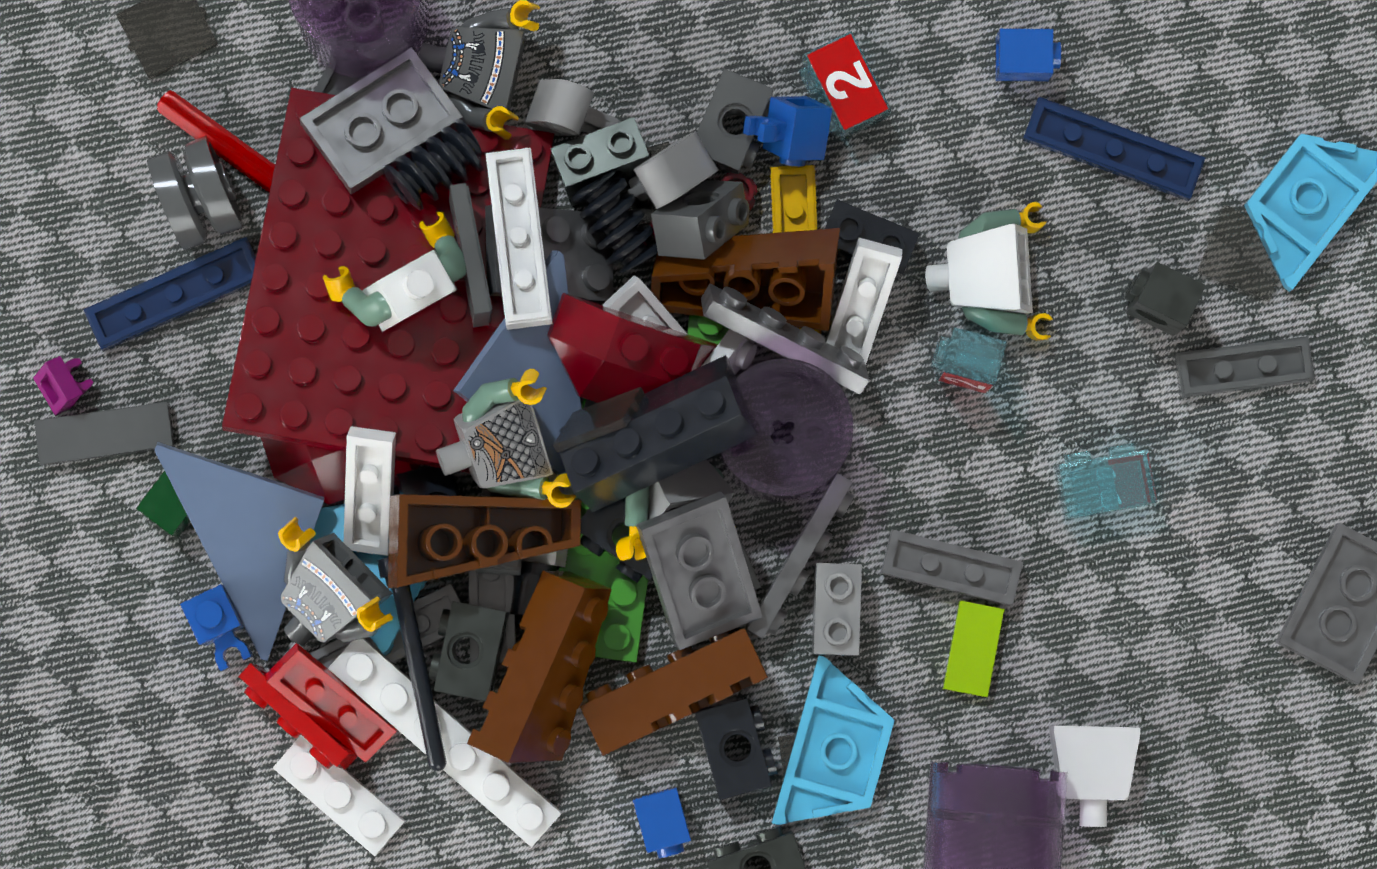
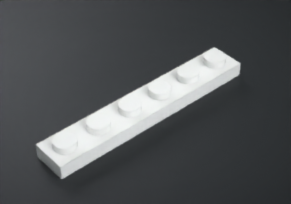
[328,638,562,848]

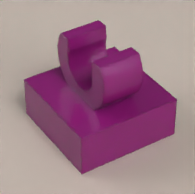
[33,356,93,416]

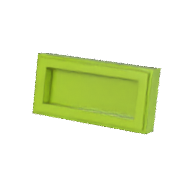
[942,600,1004,698]

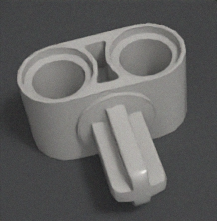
[524,79,620,136]
[628,131,718,209]

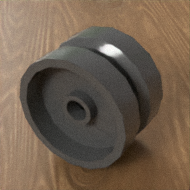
[147,136,244,251]

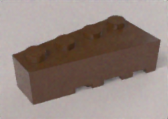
[651,228,840,331]
[388,494,581,588]
[467,571,612,763]
[580,628,768,756]

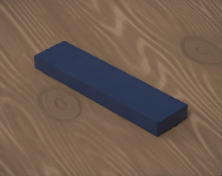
[1022,97,1205,201]
[83,237,256,351]

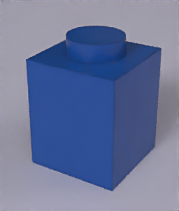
[996,28,1061,82]
[633,787,691,858]

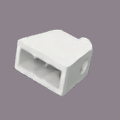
[1049,725,1140,827]

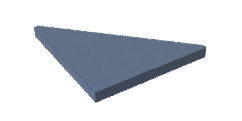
[453,250,583,476]
[155,442,324,661]

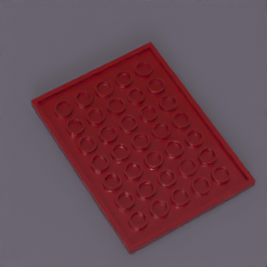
[222,87,554,473]

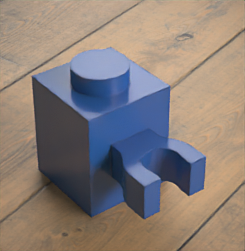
[743,96,833,167]
[180,584,254,671]

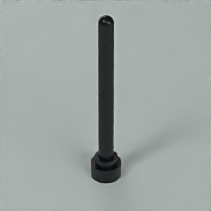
[377,558,447,771]

